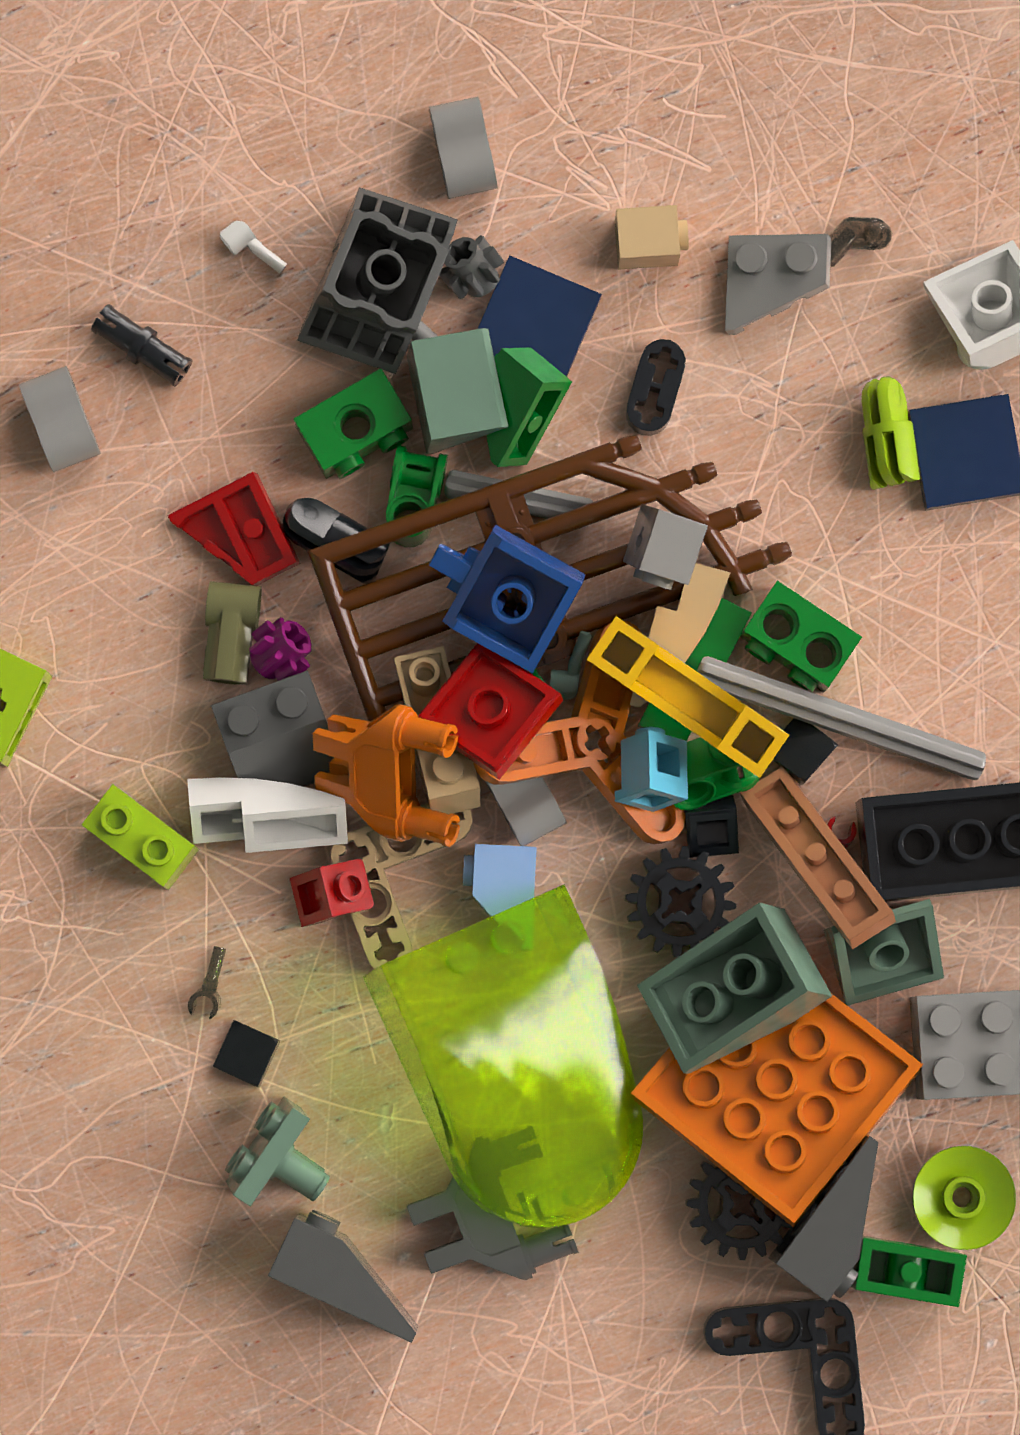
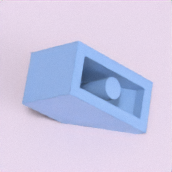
[463,844,537,952]

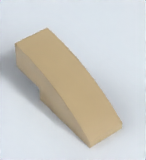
[630,563,730,708]

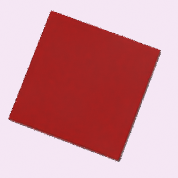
[418,643,563,780]

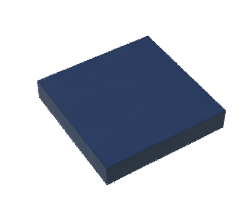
[478,255,602,377]
[908,394,1020,511]

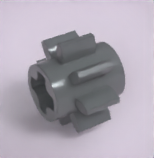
[439,235,504,300]

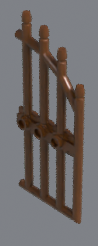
[308,435,792,722]

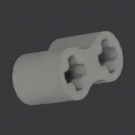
[429,97,498,199]
[19,366,101,472]
[485,777,566,846]

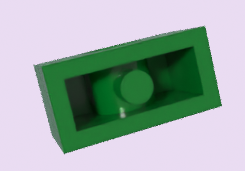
[293,368,413,479]
[851,1236,967,1307]

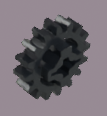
[624,846,736,958]
[685,1161,794,1260]

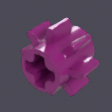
[249,617,312,681]

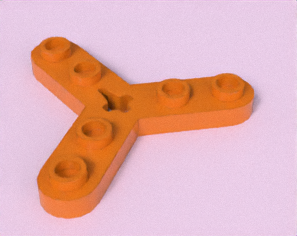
[473,620,685,845]

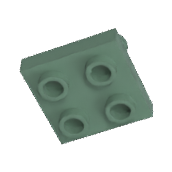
[225,1096,330,1207]

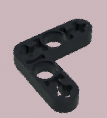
[703,1298,865,1435]

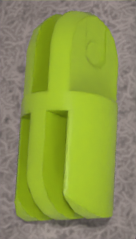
[861,376,920,490]

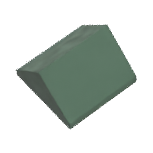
[407,328,508,454]
[824,899,944,1006]

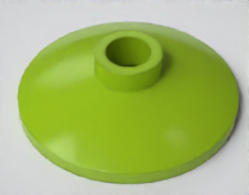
[912,1146,1016,1250]

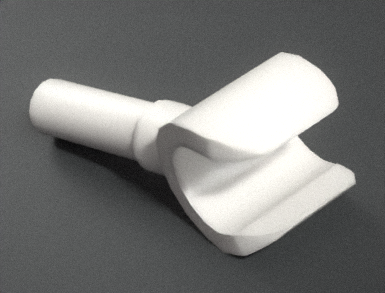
[220,221,287,274]

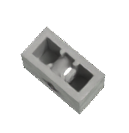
[623,504,708,590]

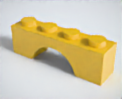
[586,616,789,778]

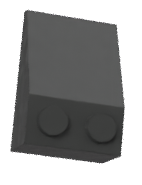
[768,1136,879,1302]
[268,1210,418,1343]

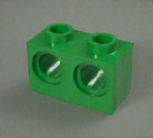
[740,580,862,693]

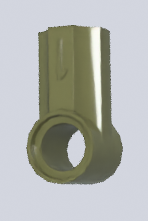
[203,581,262,685]

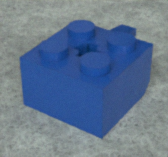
[429,525,586,673]

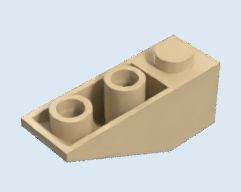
[394,646,481,814]

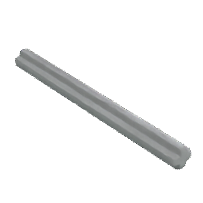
[697,656,986,780]

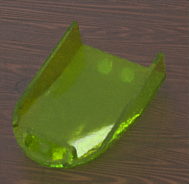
[363,884,643,1228]

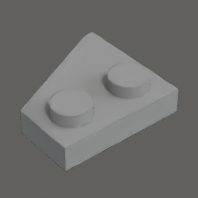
[725,234,831,335]

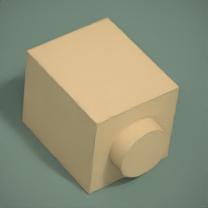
[614,205,689,270]

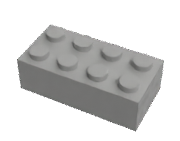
[909,990,1020,1100]

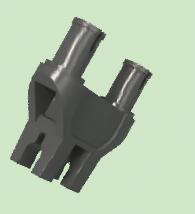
[407,1124,579,1280]

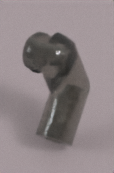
[829,217,892,267]

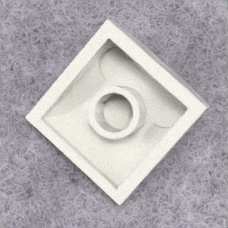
[923,240,1020,370]

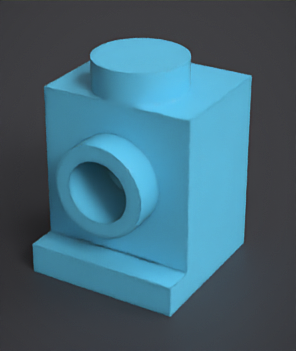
[615,727,688,812]

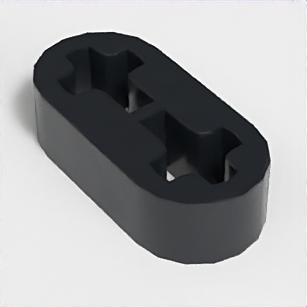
[626,339,686,436]

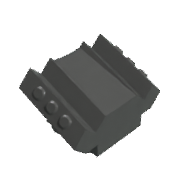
[297,187,458,374]

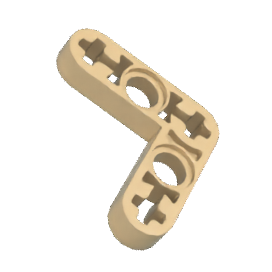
[331,803,473,975]

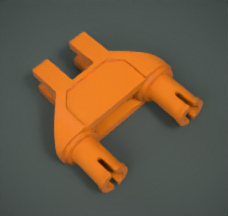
[312,704,460,847]

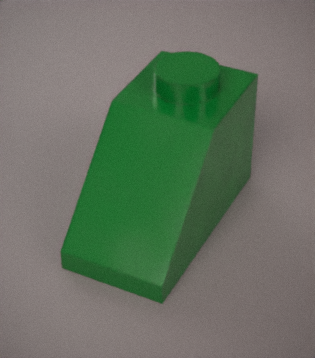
[486,347,572,467]

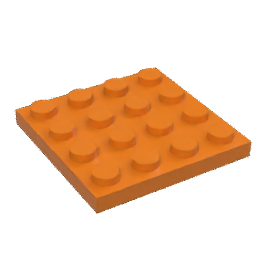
[631,993,923,1227]

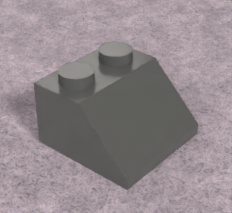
[211,671,334,787]

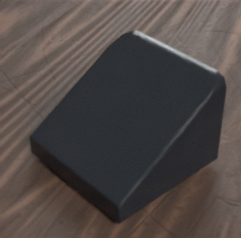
[773,718,838,785]
[684,794,739,858]
[213,1020,281,1087]

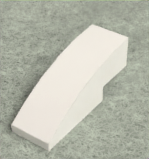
[187,777,348,853]

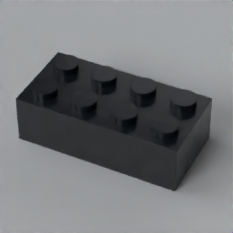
[855,782,1020,902]

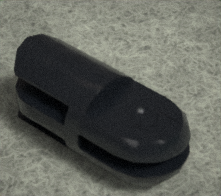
[282,498,390,584]

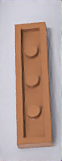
[740,766,896,950]

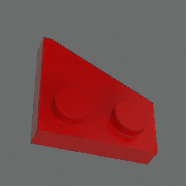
[167,472,301,586]

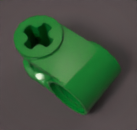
[386,445,448,547]
[674,737,760,810]

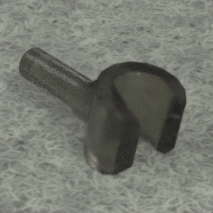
[188,946,226,1020]

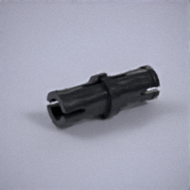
[91,304,193,387]

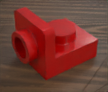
[289,859,374,927]

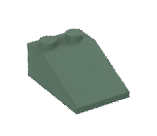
[637,902,832,1074]

